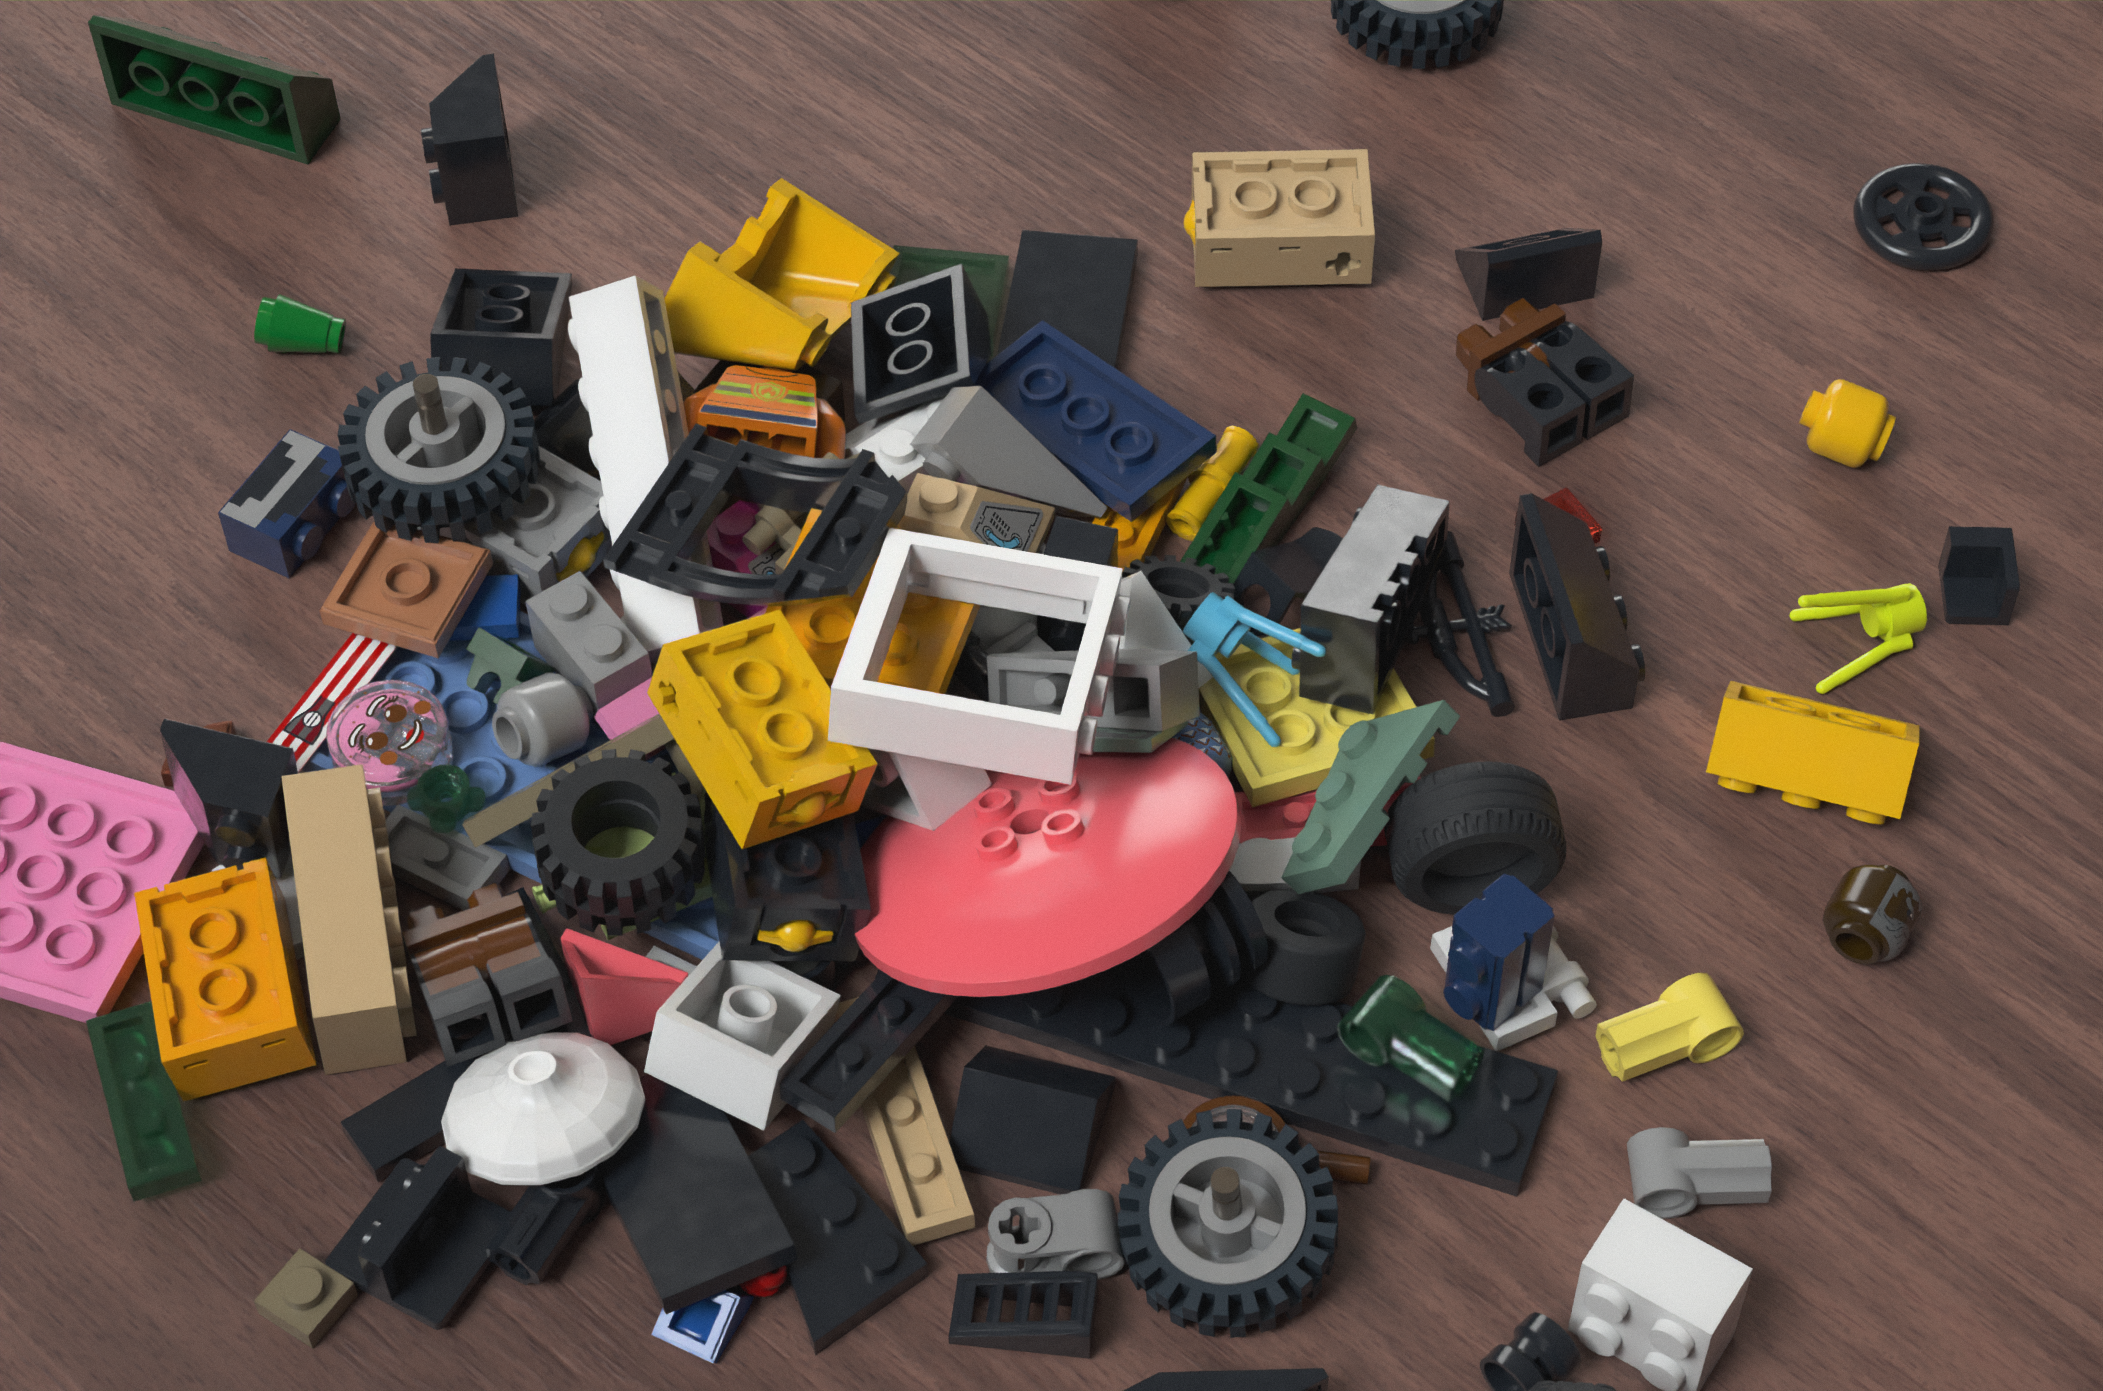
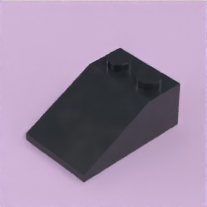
[851,264,991,424]
[430,268,572,411]

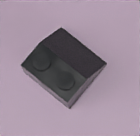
[421,53,518,226]
[160,719,298,879]

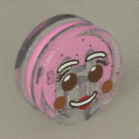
[326,680,454,806]

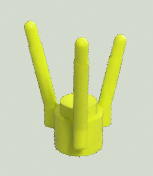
[1789,583,1927,694]

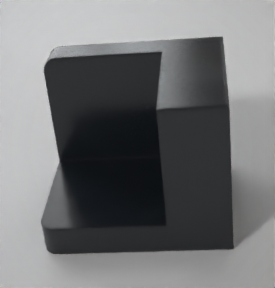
[1938,526,2020,625]

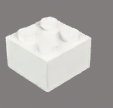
[644,942,841,1131]
[1568,1199,1753,1391]

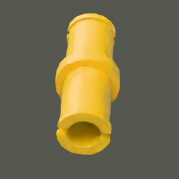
[1166,426,1259,541]

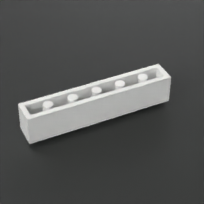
[568,276,724,664]

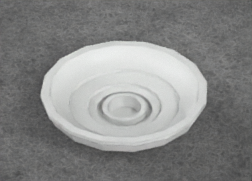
[441,1032,645,1185]

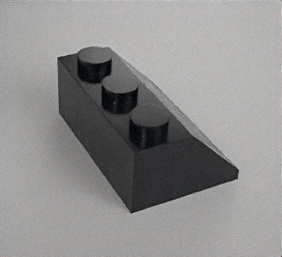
[1509,493,1645,721]

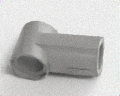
[1627,1127,1772,1219]

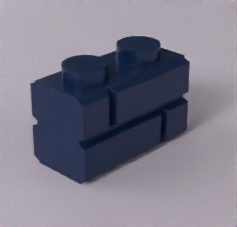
[1443,874,1555,1031]

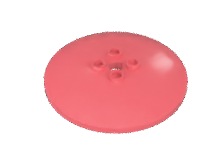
[855,738,1241,997]

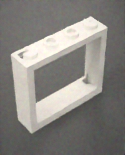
[828,528,1131,785]

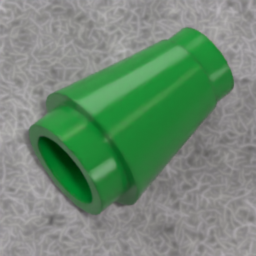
[254,294,346,354]

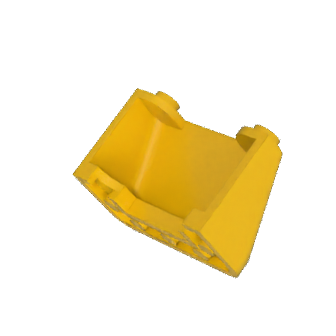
[664,178,900,371]

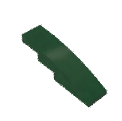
[1180,393,1357,584]

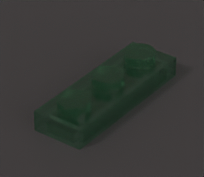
[86,1001,202,1202]

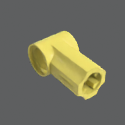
[1595,973,1744,1082]

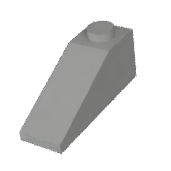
[910,386,1107,517]
[987,648,1200,731]

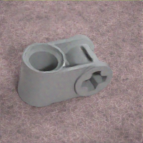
[986,1189,1124,1280]

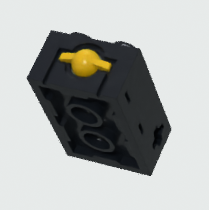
[699,786,871,961]

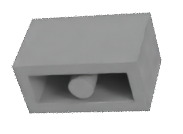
[525,571,652,729]

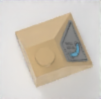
[898,473,1055,554]

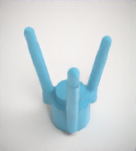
[1183,592,1326,747]

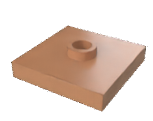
[320,522,493,658]

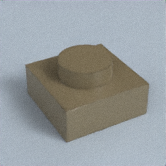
[254,1248,358,1349]

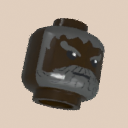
[1822,864,1923,965]

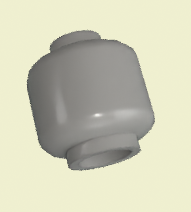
[492,672,593,767]

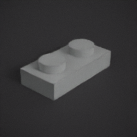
[386,804,510,911]

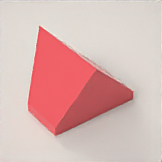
[560,928,688,1046]

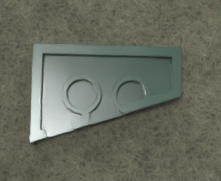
[1281,700,1460,894]

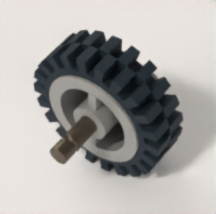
[1331,0,1504,69]
[337,357,540,543]
[1117,1109,1338,1338]

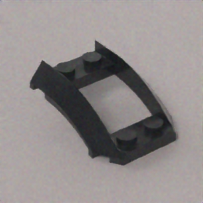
[603,424,907,606]

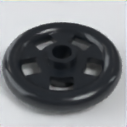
[1853,163,1994,271]

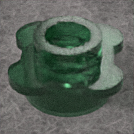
[407,764,486,833]

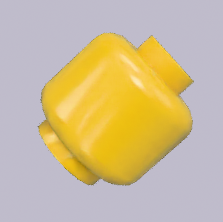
[1799,379,1896,468]

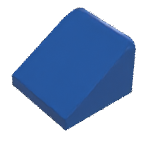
[651,1286,754,1363]

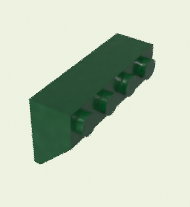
[88,15,341,165]

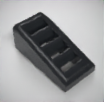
[948,1271,1098,1359]

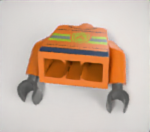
[683,365,846,459]

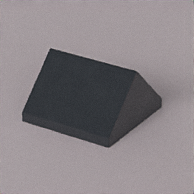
[1455,228,1602,321]
[949,1045,1116,1195]

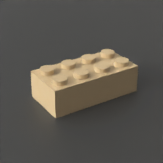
[281,764,417,1075]

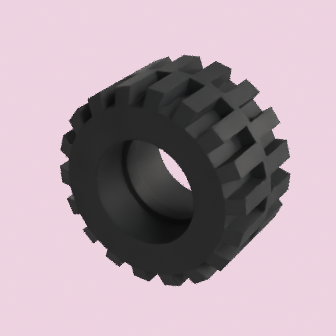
[531,749,706,936]

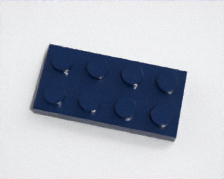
[972,320,1217,522]

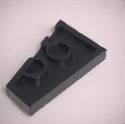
[748,1119,928,1356]

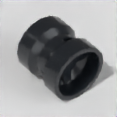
[1480,1312,1582,1391]

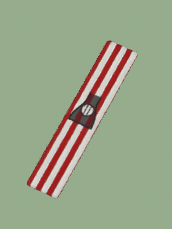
[267,633,397,774]

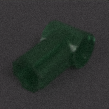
[1337,974,1484,1102]

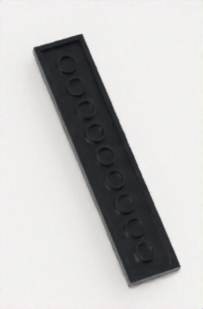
[875,969,1558,1197]

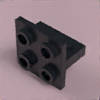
[325,1145,511,1330]

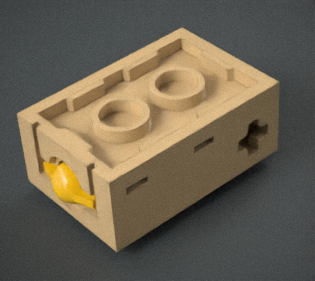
[1184,149,1375,287]

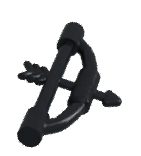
[1405,531,1515,717]

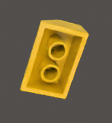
[1706,681,1920,824]

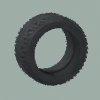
[1384,761,1567,915]

